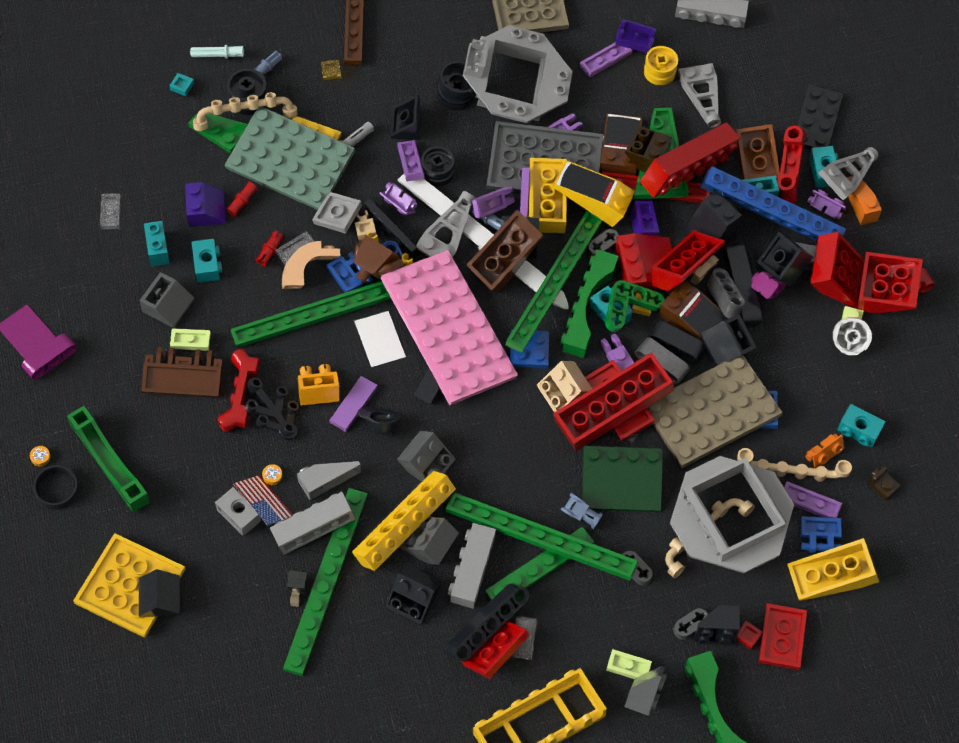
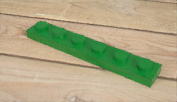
[485,527,594,601]

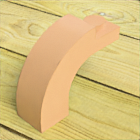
[282,241,340,289]

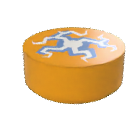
[30,446,51,467]
[262,464,282,485]

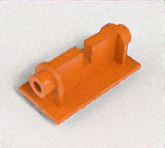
[805,434,844,468]

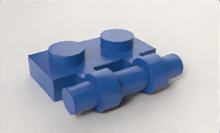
[326,252,374,293]
[800,516,842,553]

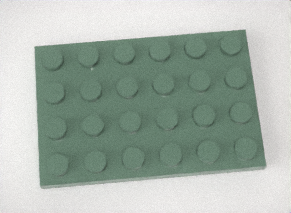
[224,107,355,210]

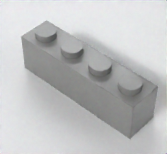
[675,0,749,28]
[270,492,355,555]
[448,523,496,609]

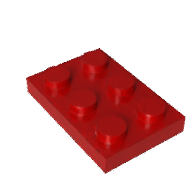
[758,603,807,670]
[461,621,530,679]

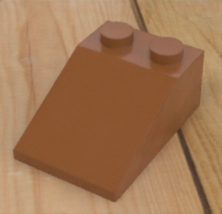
[735,124,780,180]

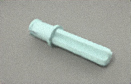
[190,45,244,59]

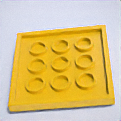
[73,533,186,638]

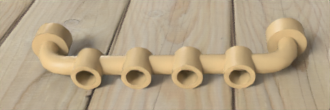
[193,92,297,131]
[737,448,852,482]
[665,498,755,578]

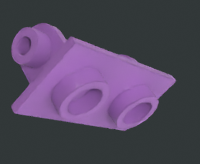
[379,182,418,215]
[807,189,846,220]

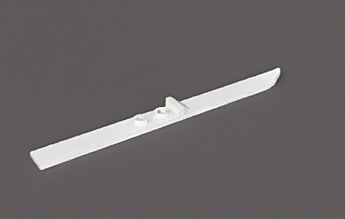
[398,174,569,310]

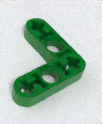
[605,280,665,332]

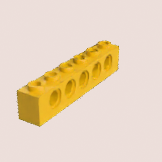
[352,471,456,571]

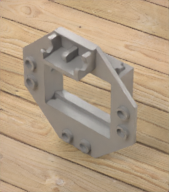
[463,25,572,123]
[670,456,794,573]

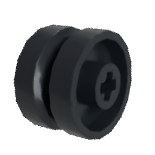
[227,68,268,115]

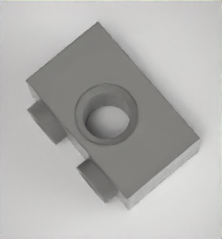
[215,487,261,536]

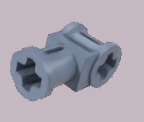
[560,493,603,529]

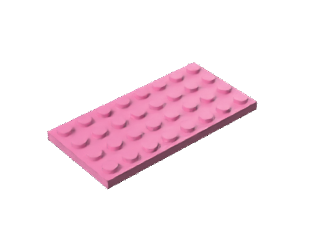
[381,250,518,405]

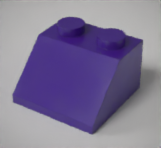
[185,182,226,227]

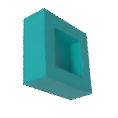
[169,73,194,96]

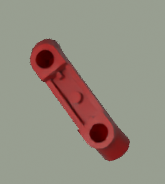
[777,126,807,204]
[217,349,260,432]

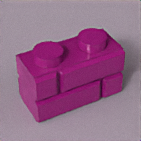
[751,272,785,299]

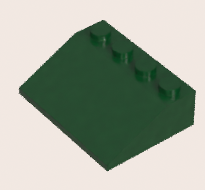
[582,446,662,512]

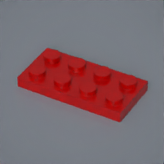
[585,360,655,442]

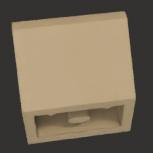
[537,361,592,412]

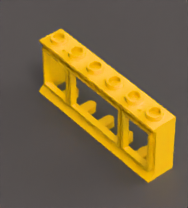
[473,668,607,743]

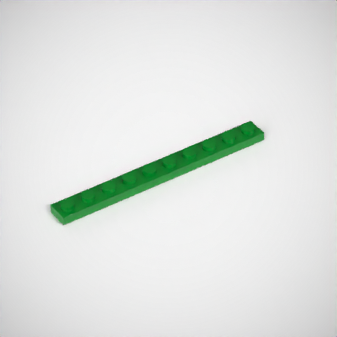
[506,210,603,353]
[230,281,392,348]
[283,488,368,677]
[446,493,638,581]

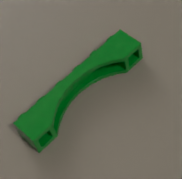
[560,249,619,358]
[67,406,150,513]
[684,651,747,743]

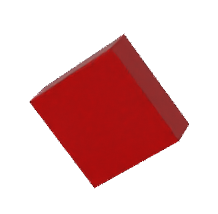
[736,621,763,649]

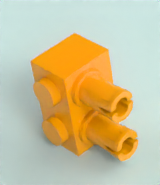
[298,364,339,405]

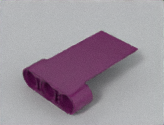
[0,305,77,380]

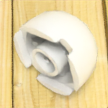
[833,317,872,355]

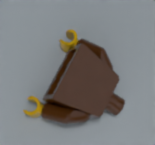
[354,232,413,283]

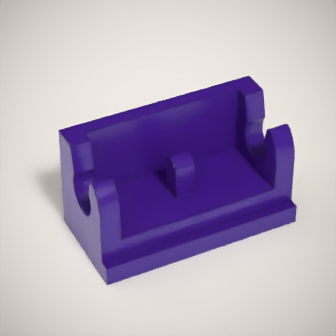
[615,19,656,53]
[629,201,659,236]

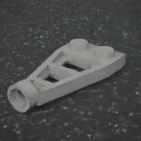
[678,63,721,128]
[819,147,878,200]
[416,191,476,258]

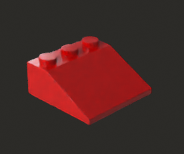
[811,232,865,309]
[615,233,676,295]
[858,252,923,313]

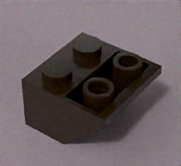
[625,125,672,173]

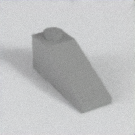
[297,461,361,500]

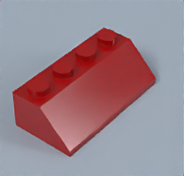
[651,230,725,291]

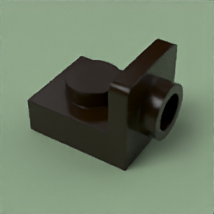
[869,465,901,500]

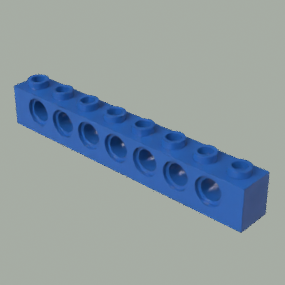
[700,166,846,242]

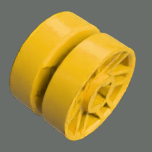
[644,46,678,85]

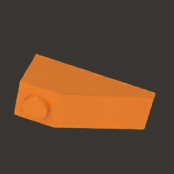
[846,176,882,225]

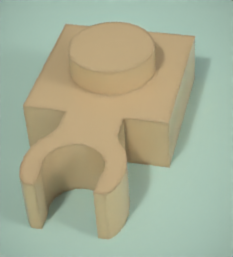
[355,210,377,241]
[691,255,719,285]

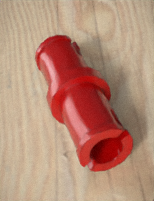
[226,182,258,217]
[256,231,284,267]

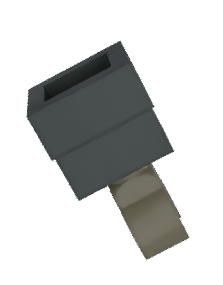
[287,571,308,607]

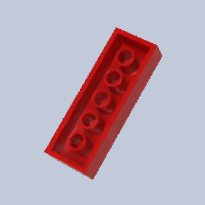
[640,122,740,198]
[553,352,674,451]

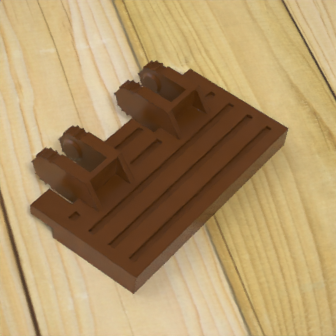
[141,347,223,398]

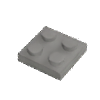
[312,192,362,234]

